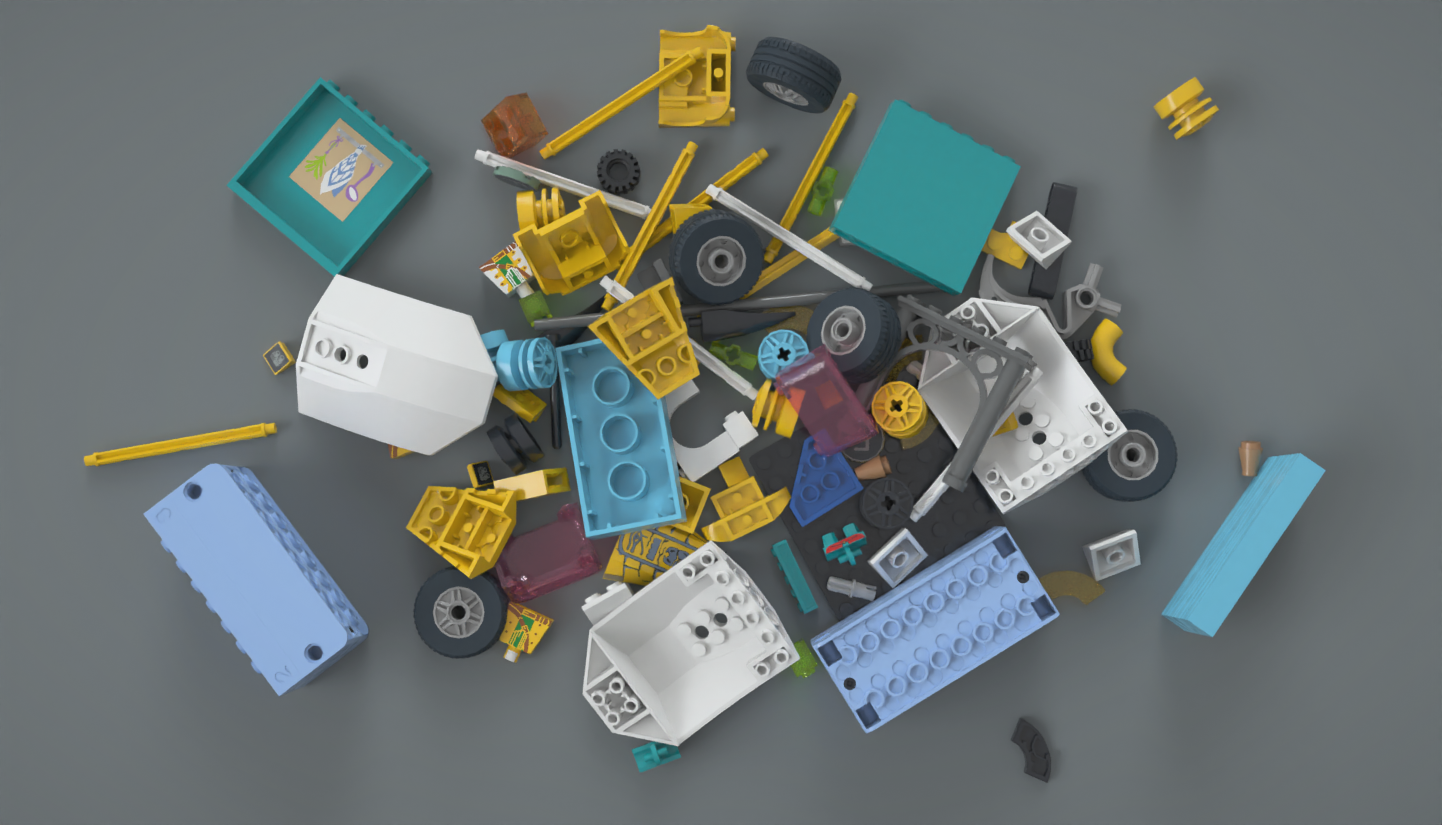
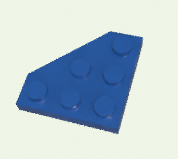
[789,427,864,527]

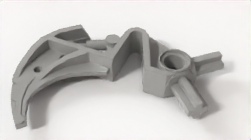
[978,254,1121,340]

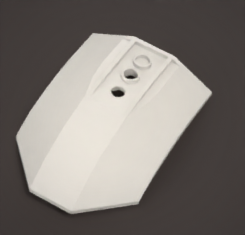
[296,274,498,456]
[918,298,1128,515]
[582,540,800,746]

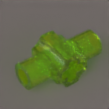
[807,166,838,217]
[709,341,758,371]

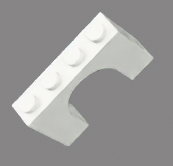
[665,380,740,482]

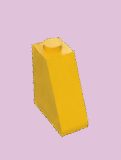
[493,467,571,502]

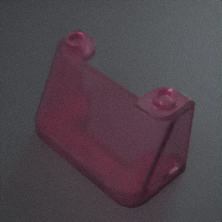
[774,344,879,458]
[495,502,602,604]

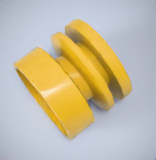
[1154,77,1219,140]
[517,187,566,230]
[751,378,806,438]
[872,381,928,439]

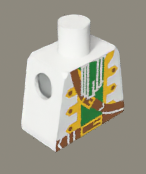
[479,241,536,302]

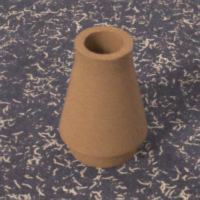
[1238,441,1263,476]
[855,455,892,482]

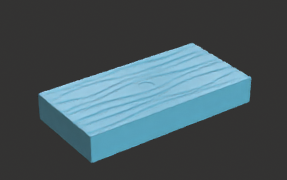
[555,339,687,540]
[1161,453,1326,637]

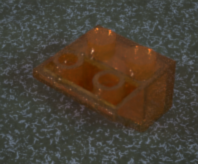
[481,92,548,159]

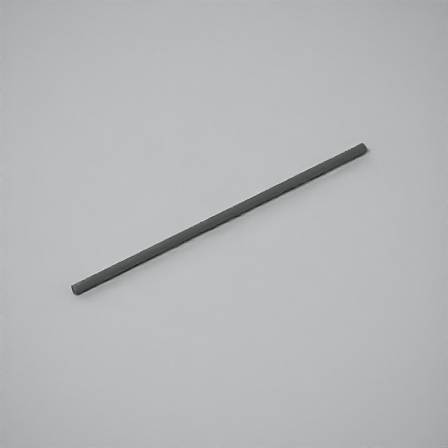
[534,281,940,331]

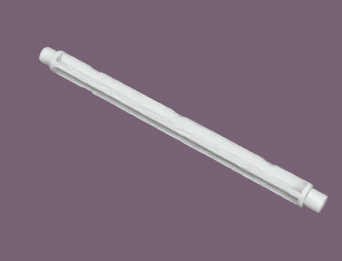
[474,149,651,220]
[705,184,873,291]
[599,275,758,400]
[910,366,1043,522]

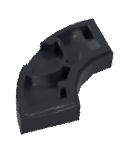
[1011,718,1051,783]

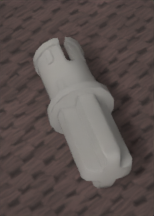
[827,576,876,602]

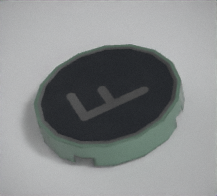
[492,166,541,192]

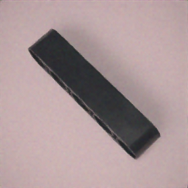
[1028,182,1077,300]

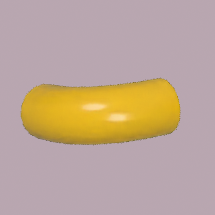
[1091,319,1127,386]

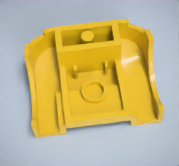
[658,25,736,128]
[513,190,630,296]

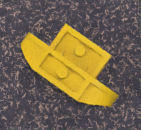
[700,476,791,542]

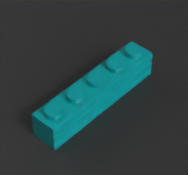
[770,539,818,614]

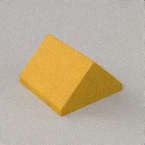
[671,476,711,534]

